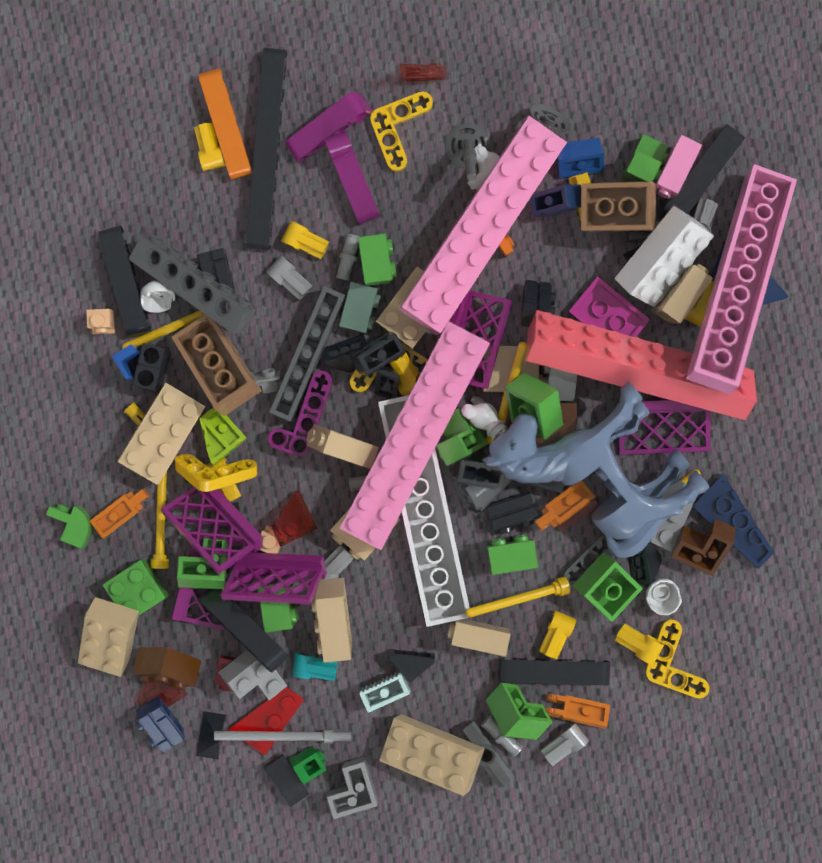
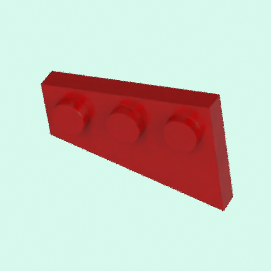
[228,687,304,755]

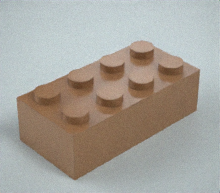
[171,314,262,416]

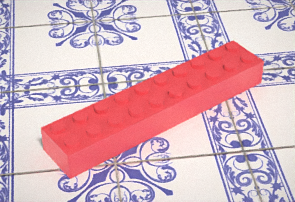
[526,310,757,420]

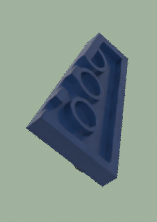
[692,473,774,569]

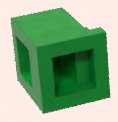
[288,746,327,785]

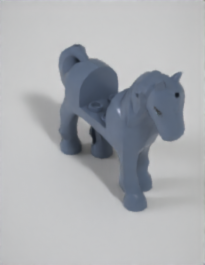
[483,381,710,558]

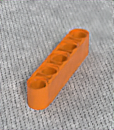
[198,68,252,180]

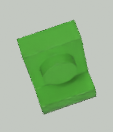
[46,503,93,549]

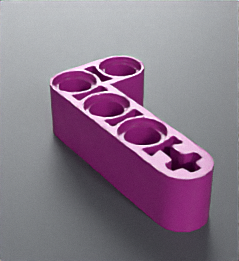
[285,92,374,163]
[324,131,380,225]
[268,371,333,456]

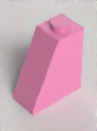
[655,135,702,199]

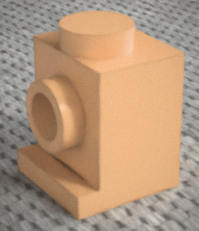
[86,309,115,334]
[259,525,287,554]

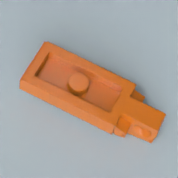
[535,480,596,531]
[90,489,150,539]

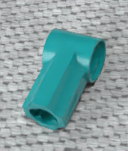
[291,652,338,681]

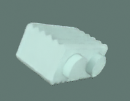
[360,671,410,713]

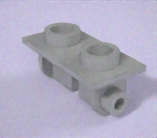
[251,368,282,394]

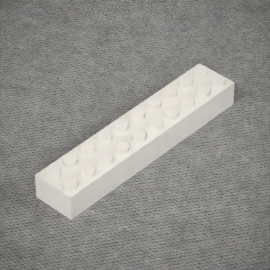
[378,395,470,627]

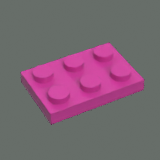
[568,276,650,337]

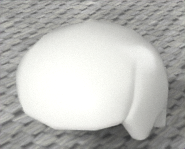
[140,281,175,313]
[646,578,682,615]

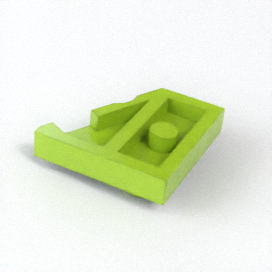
[199,407,246,467]

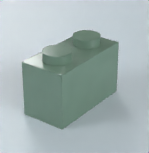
[339,282,381,334]

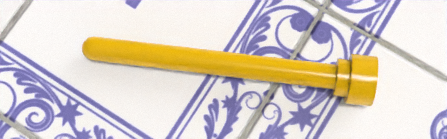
[122,310,204,349]
[486,342,527,444]
[150,471,169,569]
[465,576,570,618]

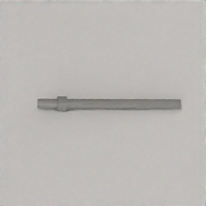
[214,730,351,744]

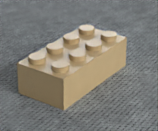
[117,383,205,485]
[379,714,484,796]

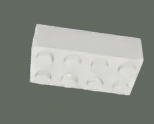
[614,206,714,307]

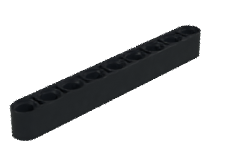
[246,48,287,250]

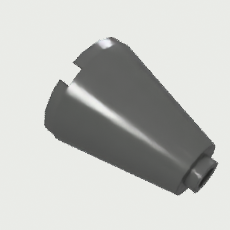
[452,474,512,515]

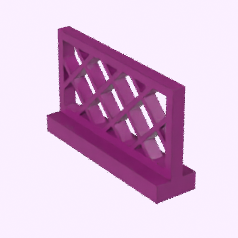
[448,291,512,389]
[617,397,710,455]
[161,487,262,575]
[171,529,246,631]
[221,552,327,604]

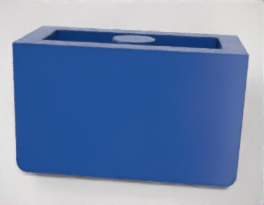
[557,138,604,178]
[112,344,141,381]

